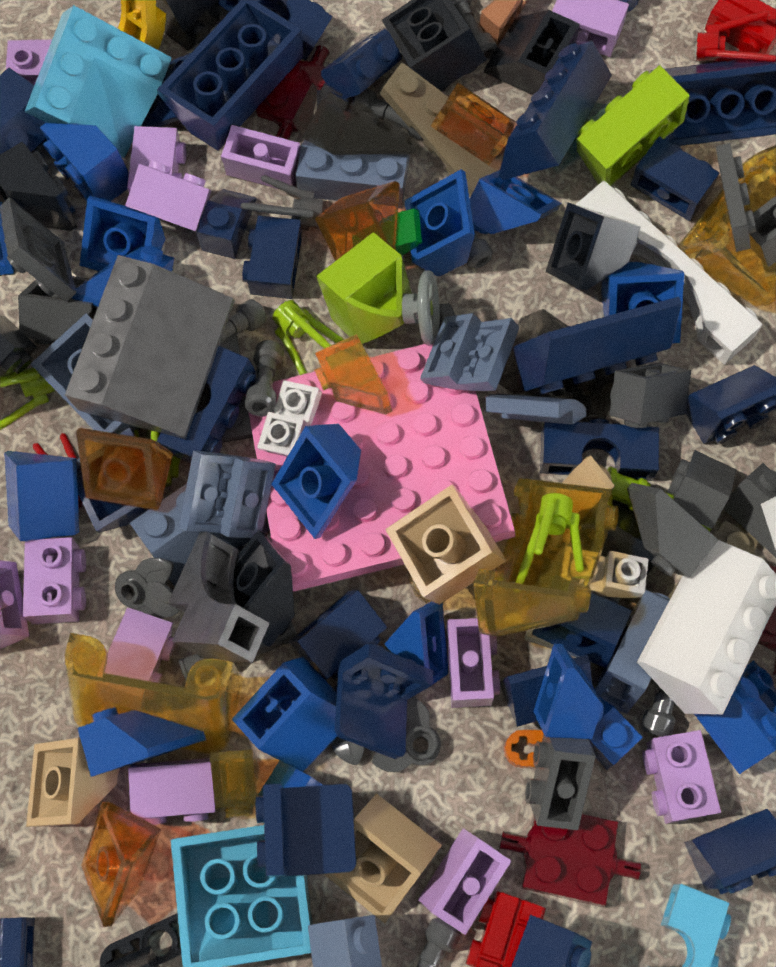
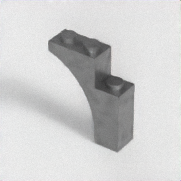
[167,532,269,663]

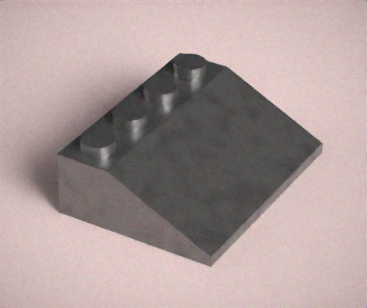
[65,255,235,439]

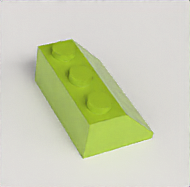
[577,65,690,186]

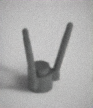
[241,175,323,231]

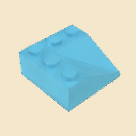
[25,5,172,159]
[171,825,313,967]

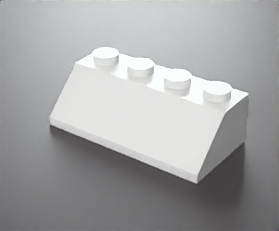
[637,540,776,715]

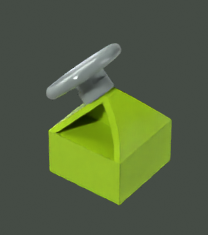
[316,232,440,346]

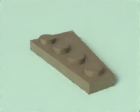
[380,62,507,197]

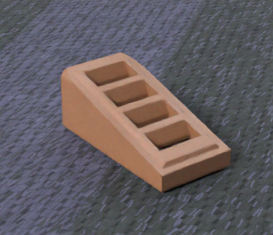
[480,0,529,46]

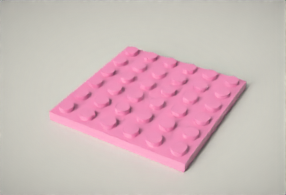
[245,344,515,592]

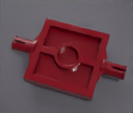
[256,45,337,140]
[499,814,641,907]

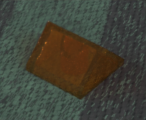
[431,83,516,165]
[315,181,400,261]
[76,428,173,510]
[81,802,161,927]

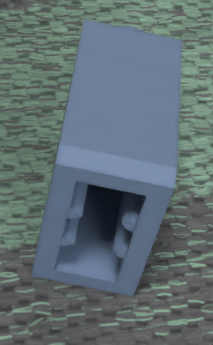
[594,590,670,714]

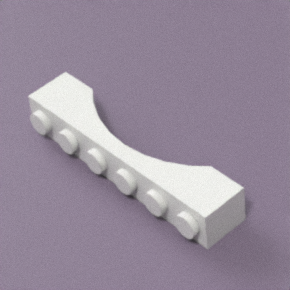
[576,180,763,365]

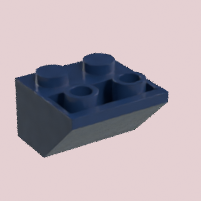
[685,365,776,445]
[684,809,776,895]

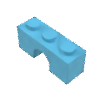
[661,884,731,967]

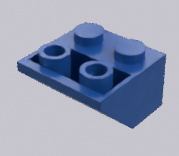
[40,123,129,202]
[232,656,337,772]
[694,660,776,774]

